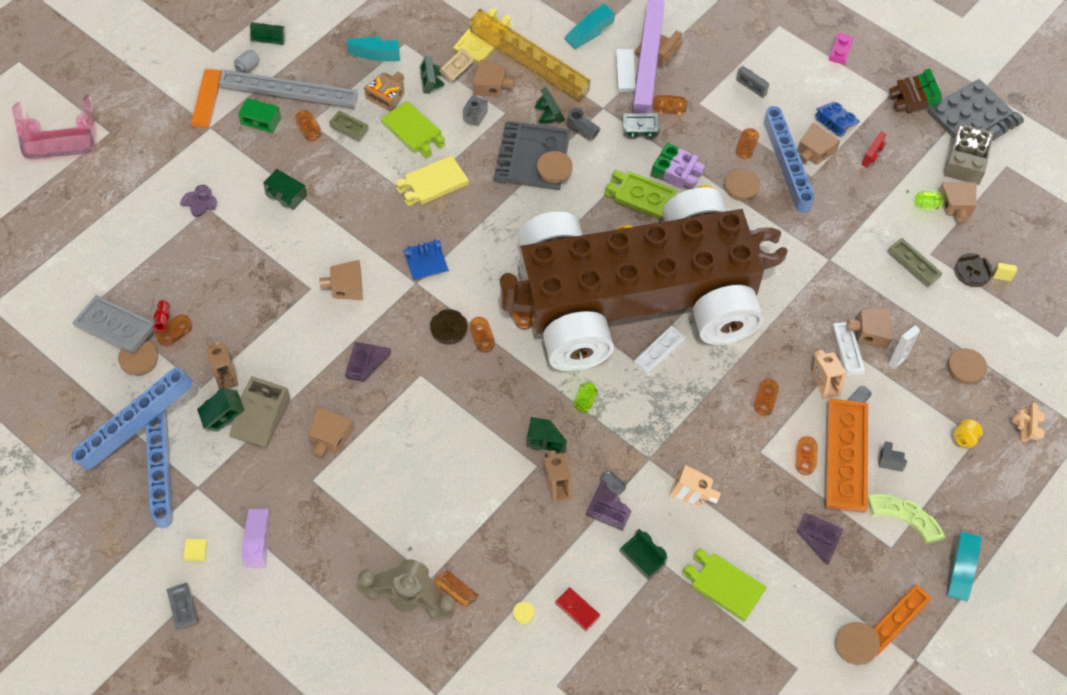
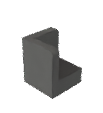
[879,441,907,472]

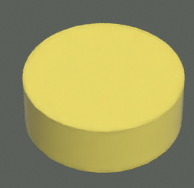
[513,602,534,624]

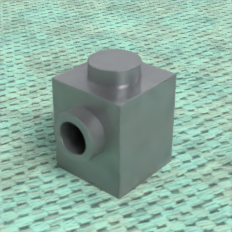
[463,95,488,126]

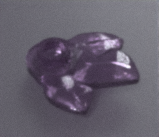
[180,185,217,217]

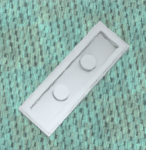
[616,49,636,92]
[831,322,865,376]
[633,325,686,376]
[888,325,920,369]

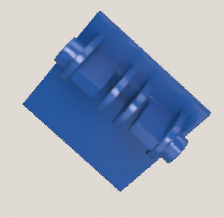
[815,102,860,136]
[403,239,449,280]

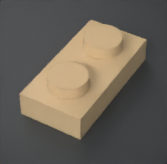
[439,48,474,83]

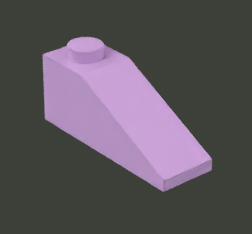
[242,509,270,568]

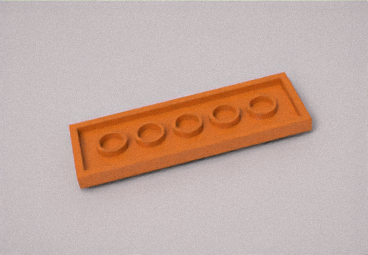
[825,398,868,513]

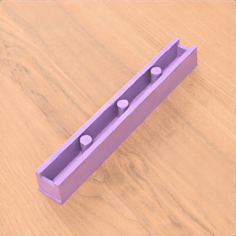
[633,0,665,113]

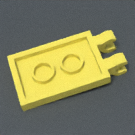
[453,8,512,65]
[396,155,469,206]

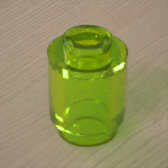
[915,190,943,210]
[574,382,598,412]

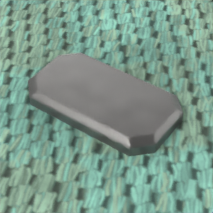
[847,386,872,402]
[600,471,626,495]

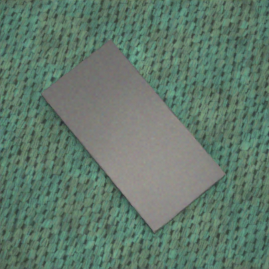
[72,295,154,355]

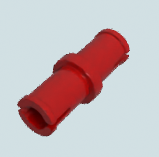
[153,300,170,332]

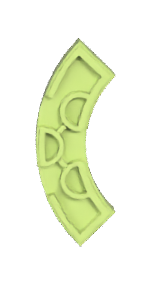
[868,494,945,544]

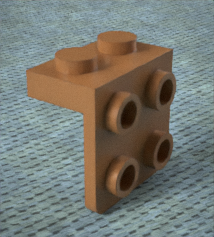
[635,30,682,68]

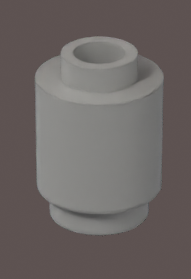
[234,50,260,73]

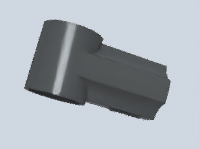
[567,108,601,140]

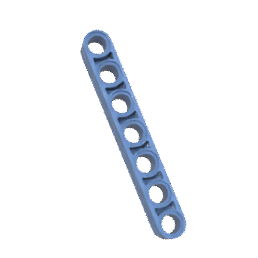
[764,106,814,213]
[71,368,192,470]
[146,409,173,528]

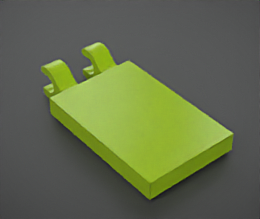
[381,100,445,158]
[604,169,677,221]
[682,548,767,622]

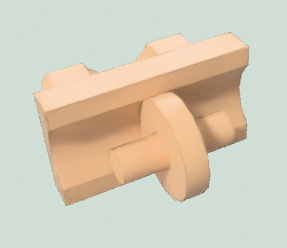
[1013,403,1044,442]

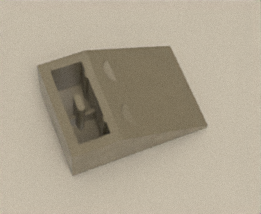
[944,123,994,185]
[229,376,290,448]

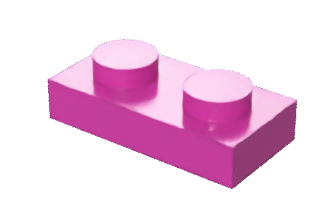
[828,32,854,65]

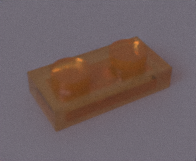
[433,570,479,607]

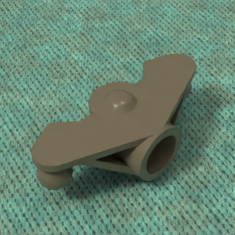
[356,559,455,619]

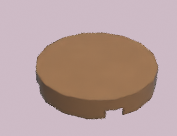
[537,151,573,183]
[724,169,761,201]
[118,341,158,376]
[947,348,987,385]
[836,622,880,666]

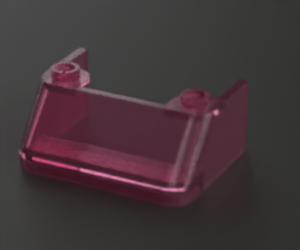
[12,94,95,159]

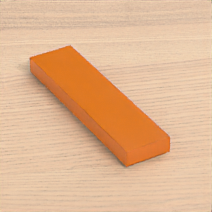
[191,69,222,128]
[873,584,932,656]

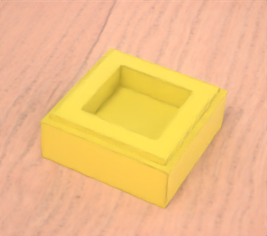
[993,263,1017,281]
[183,539,208,561]

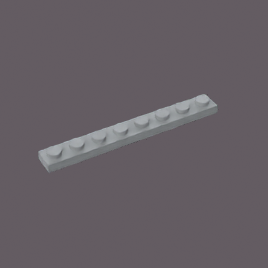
[219,70,358,108]

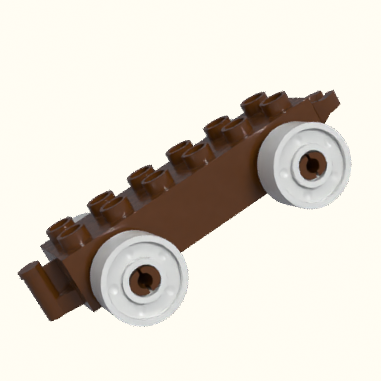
[500,187,788,371]

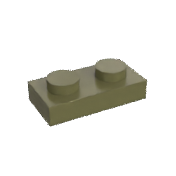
[329,110,369,141]

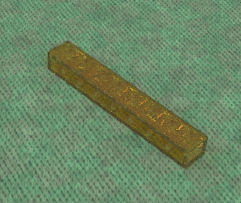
[470,9,591,103]

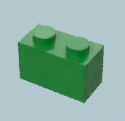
[238,98,281,134]

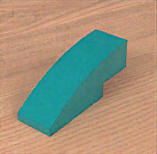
[564,3,615,49]
[346,36,400,62]
[947,531,982,602]

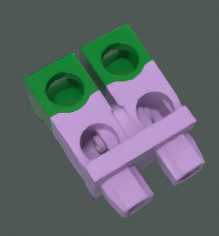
[650,142,705,190]

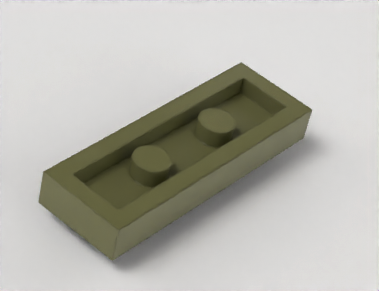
[888,238,943,287]

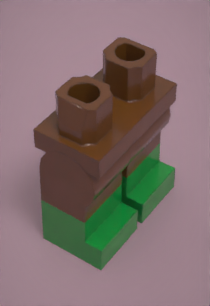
[889,68,942,114]

